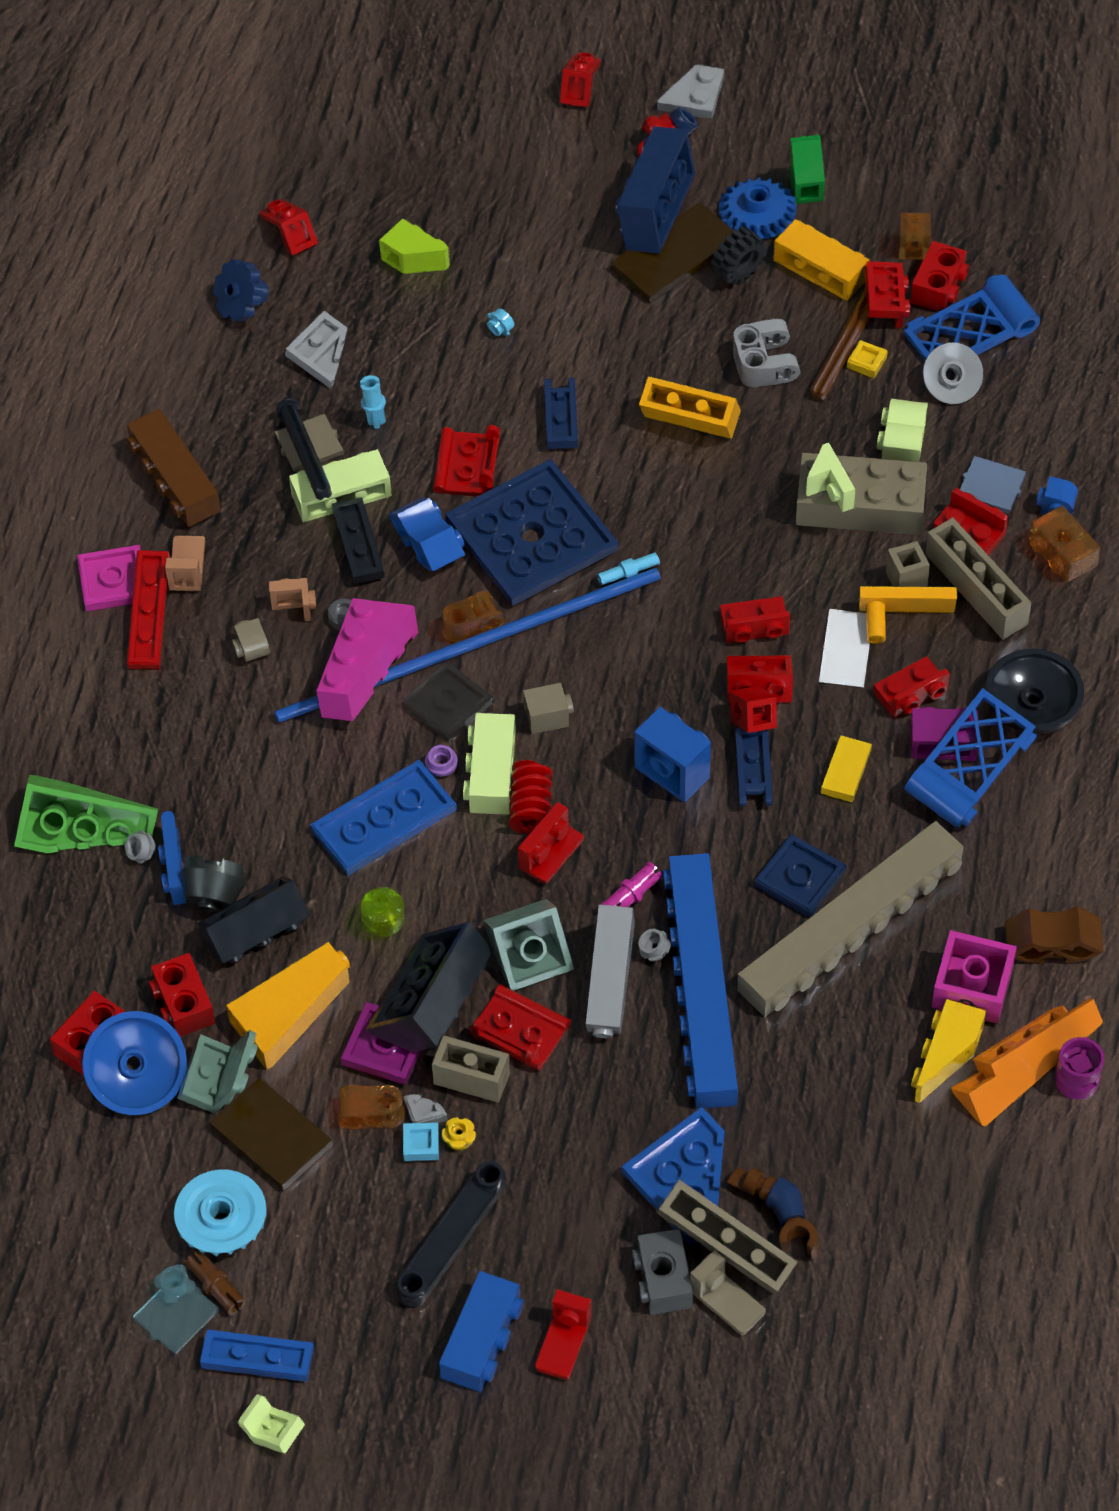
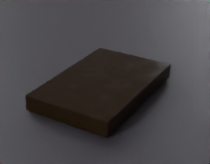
[210,1077,333,1191]

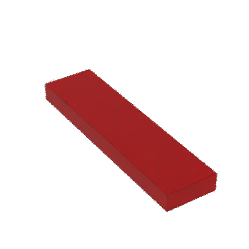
[127,550,170,670]

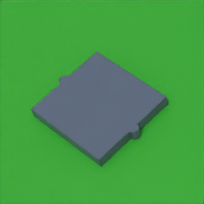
[960,456,1026,514]

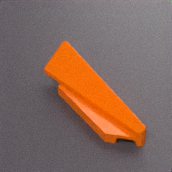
[951,998,1103,1126]

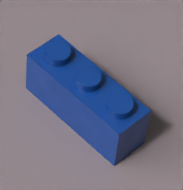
[439,1271,524,1393]

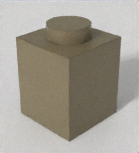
[886,541,930,587]
[523,683,574,735]

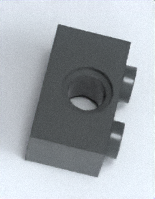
[632,1229,693,1315]

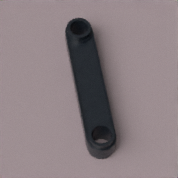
[396,1161,506,1308]

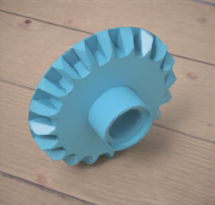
[174,1170,267,1256]

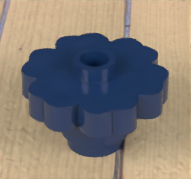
[213,259,269,321]

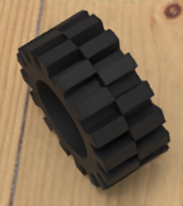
[711,227,768,285]

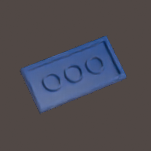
[310,760,457,876]

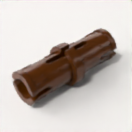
[185,1250,246,1316]

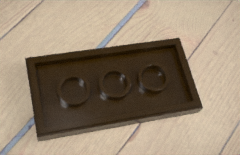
[611,202,733,303]

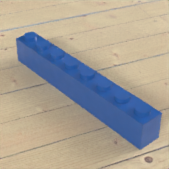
[663,853,738,1109]

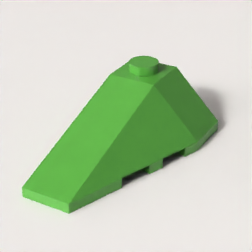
[14,774,158,853]

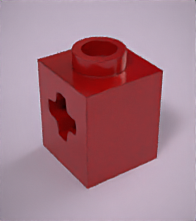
[730,686,777,733]

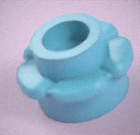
[487,308,515,336]

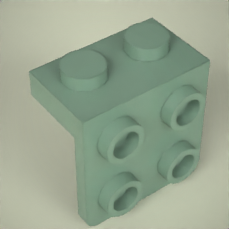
[178,1030,257,1114]

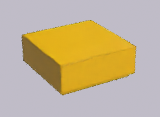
[847,340,888,378]

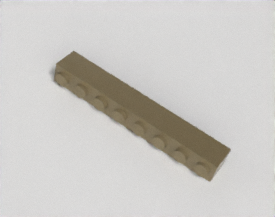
[737,821,964,1017]

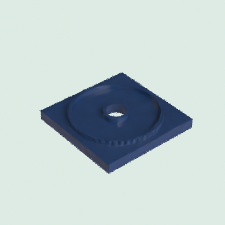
[445,459,619,606]

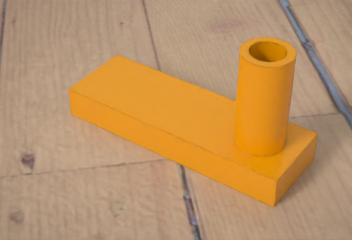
[859,586,957,644]

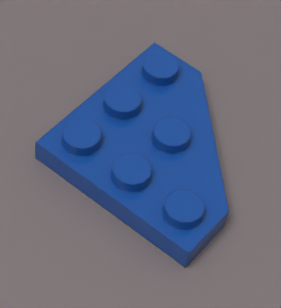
[622,1107,725,1246]

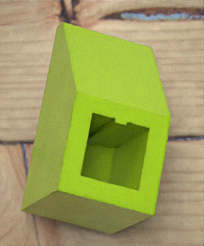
[379,219,450,274]

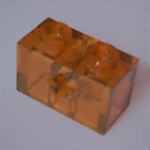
[1029,505,1101,583]

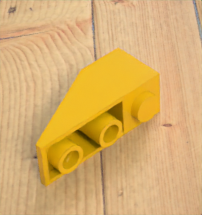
[911,999,986,1103]

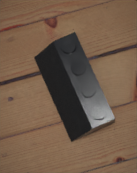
[366,922,493,1052]

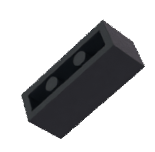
[196,876,310,964]

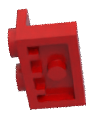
[865,261,910,328]
[932,488,1008,556]
[720,596,790,643]
[727,655,793,703]
[873,656,950,719]
[518,802,584,884]

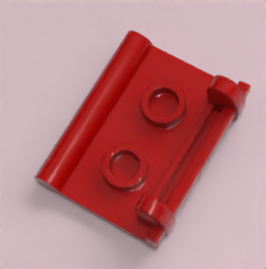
[433,425,500,496]
[467,984,571,1071]

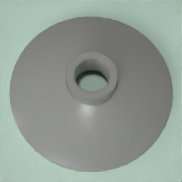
[923,343,983,404]

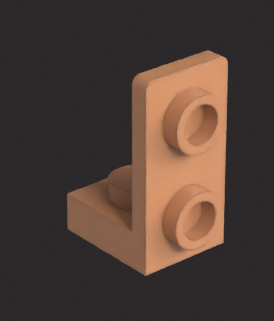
[166,536,205,591]

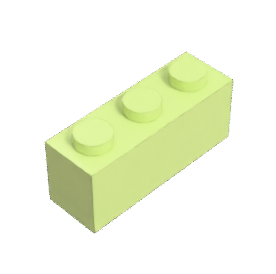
[289,449,392,523]
[463,713,516,815]

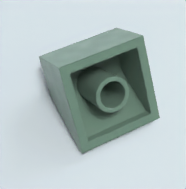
[483,899,574,991]

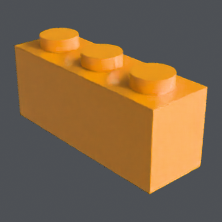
[774,219,869,301]
[639,376,741,439]

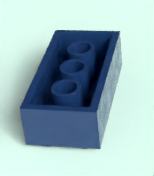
[615,126,696,254]

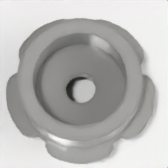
[125,830,155,863]
[638,929,671,961]

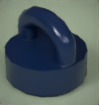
[670,106,698,135]

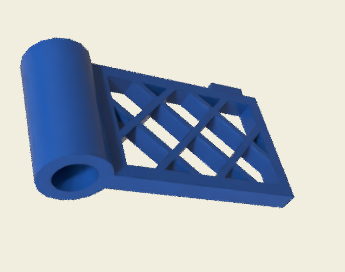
[904,275,1040,371]
[904,688,1037,829]

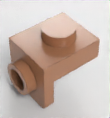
[269,578,317,621]

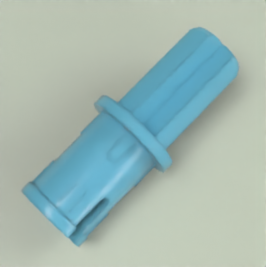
[360,375,386,428]

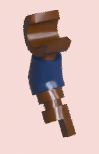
[727,1167,820,1259]

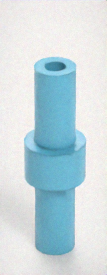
[597,552,660,586]

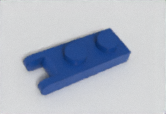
[158,811,187,905]

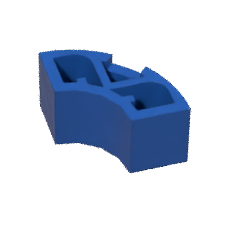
[388,498,465,571]

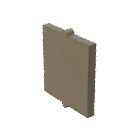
[275,414,344,472]

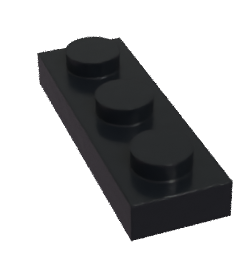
[332,497,385,584]

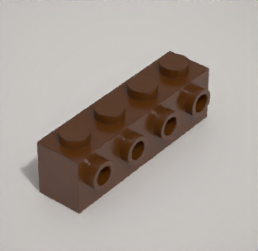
[126,409,221,527]

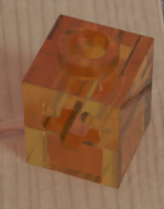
[898,213,931,259]

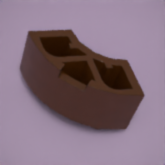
[1005,906,1104,964]

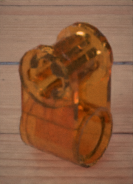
[442,591,505,644]
[338,1085,405,1130]

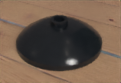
[986,649,1084,733]

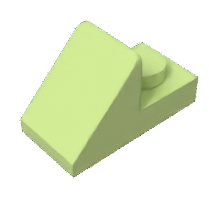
[806,443,855,512]

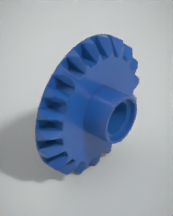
[719,177,796,239]

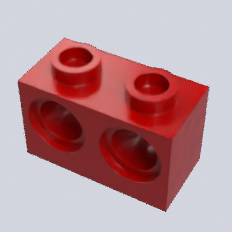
[910,241,969,312]
[148,953,216,1037]
[50,991,126,1076]

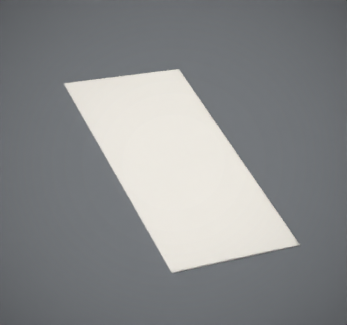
[819,609,870,687]

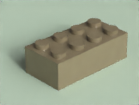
[796,453,927,535]

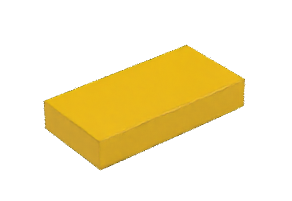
[821,736,872,803]

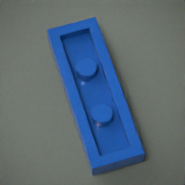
[200,1329,314,1382]

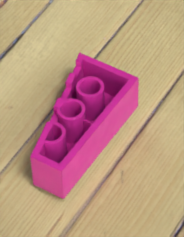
[317,598,418,721]

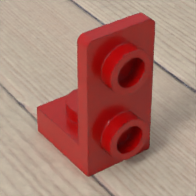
[560,52,601,107]
[259,199,318,256]
[535,1289,592,1380]

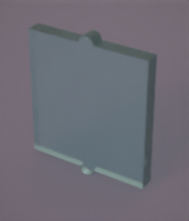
[133,1273,219,1354]

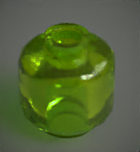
[361,887,405,937]

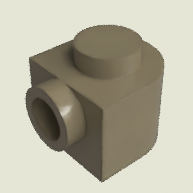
[231,618,270,662]

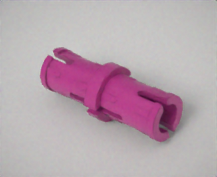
[600,862,663,907]

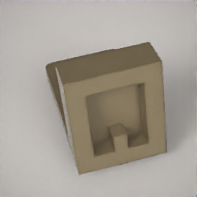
[690,1250,766,1335]

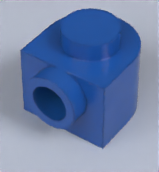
[1036,476,1078,519]

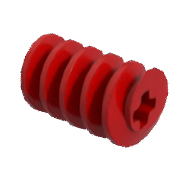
[509,760,553,834]

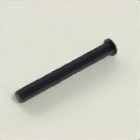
[276,398,332,500]

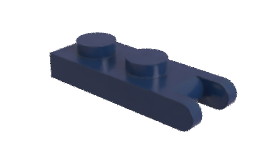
[544,377,578,449]
[735,727,773,807]

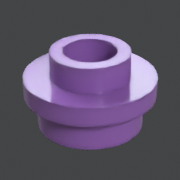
[425,745,458,777]

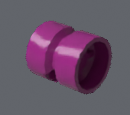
[1055,1037,1104,1100]

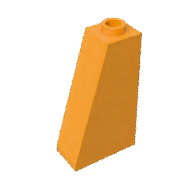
[226,942,350,1070]

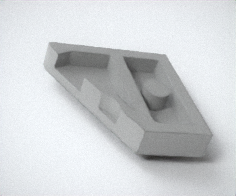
[658,65,724,119]
[285,311,347,388]

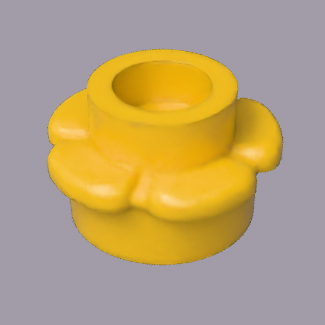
[442,1117,476,1150]

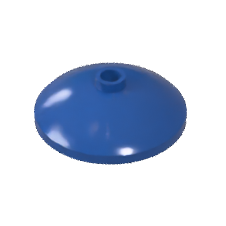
[82,1011,187,1115]

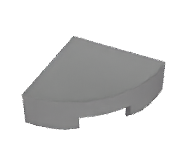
[404,1094,447,1123]

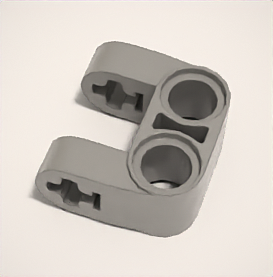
[733,319,800,388]

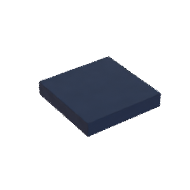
[754,834,847,918]

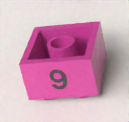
[932,930,1017,1024]

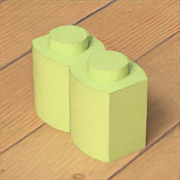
[877,399,928,462]

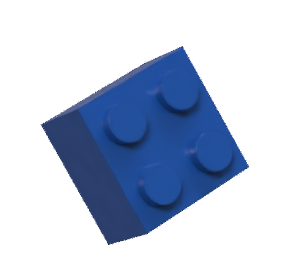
[635,707,711,803]

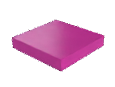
[77,545,140,611]

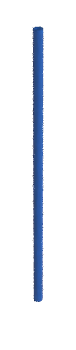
[274,568,661,723]

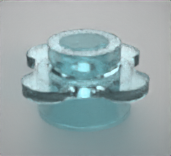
[154,1264,196,1304]

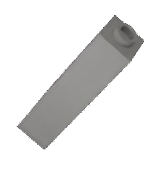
[586,905,635,1039]

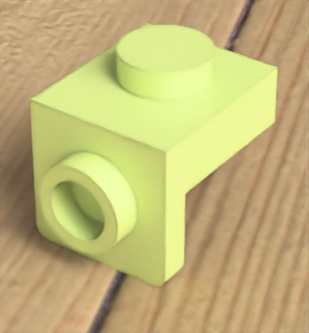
[239,1394,305,1454]

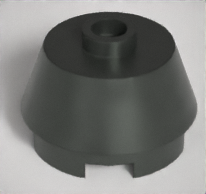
[181,855,246,911]

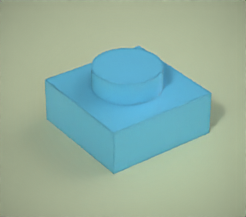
[403,1122,439,1161]

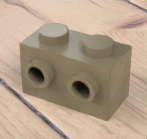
[432,1035,510,1103]

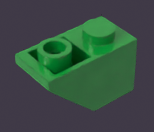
[788,135,825,204]

